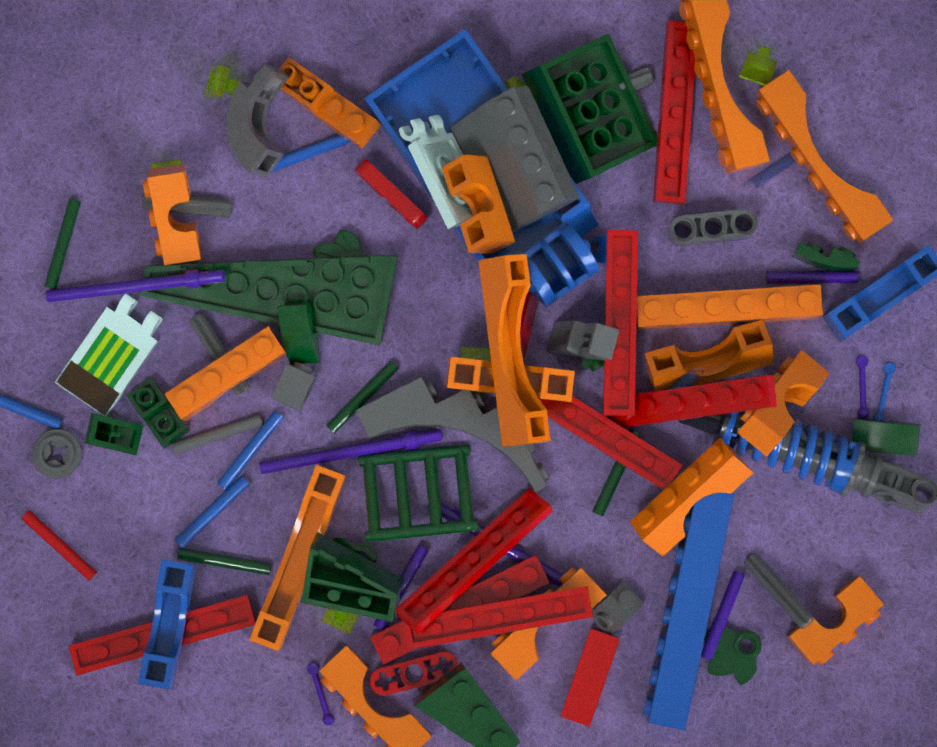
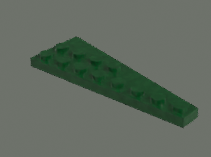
[140,255,398,345]

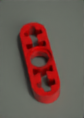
[354,159,428,230]
[370,652,458,696]

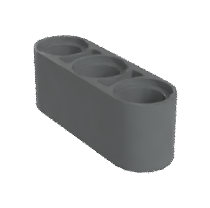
[667,209,758,247]

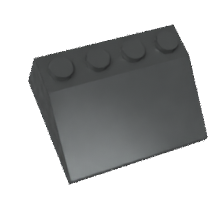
[451,86,580,233]

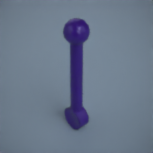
[856,355,869,419]
[307,663,335,726]

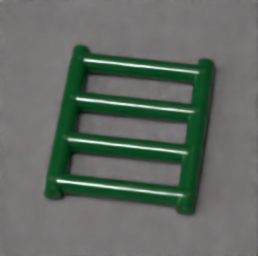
[358,444,479,542]

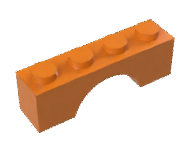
[645,319,774,392]
[164,326,287,422]
[737,350,830,456]
[445,357,575,402]
[630,438,753,557]
[490,567,607,680]
[319,645,432,747]

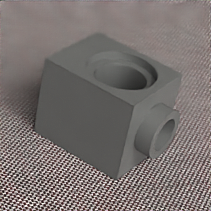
[271,362,316,412]

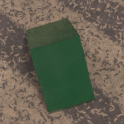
[84,413,143,456]

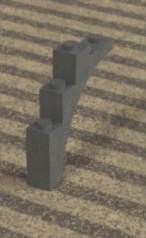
[356,377,549,493]

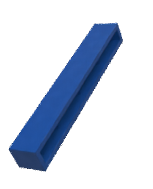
[643,491,735,731]

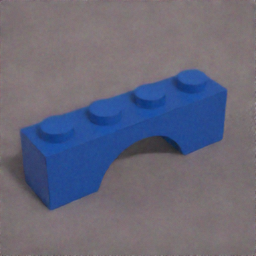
[823,245,937,342]
[138,559,197,690]

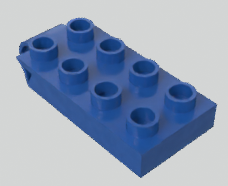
[364,29,600,307]

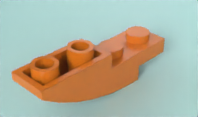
[279,57,381,149]

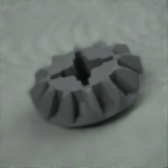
[32,429,82,479]

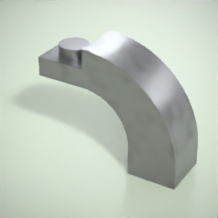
[227,64,289,178]

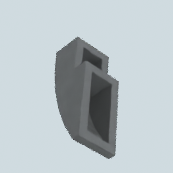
[546,320,619,360]

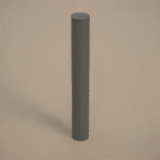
[172,414,263,455]

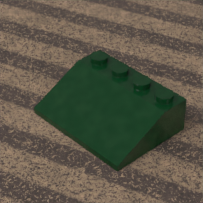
[521,34,657,184]

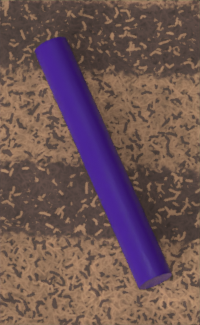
[766,271,859,283]
[373,544,429,631]
[701,571,745,661]

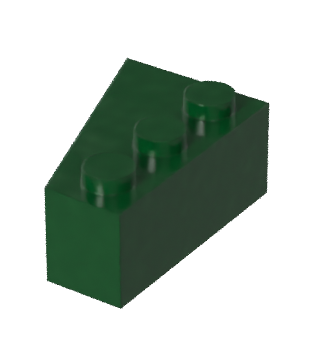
[301,532,403,622]
[412,662,521,747]

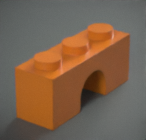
[442,154,515,254]
[143,164,202,265]
[786,576,884,666]

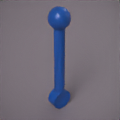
[873,362,896,421]

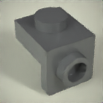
[592,581,644,635]

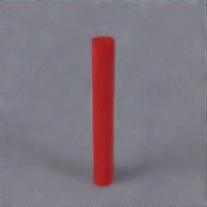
[21,510,97,581]

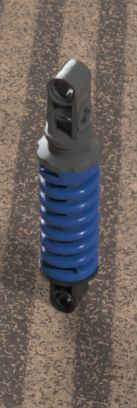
[678,411,937,514]

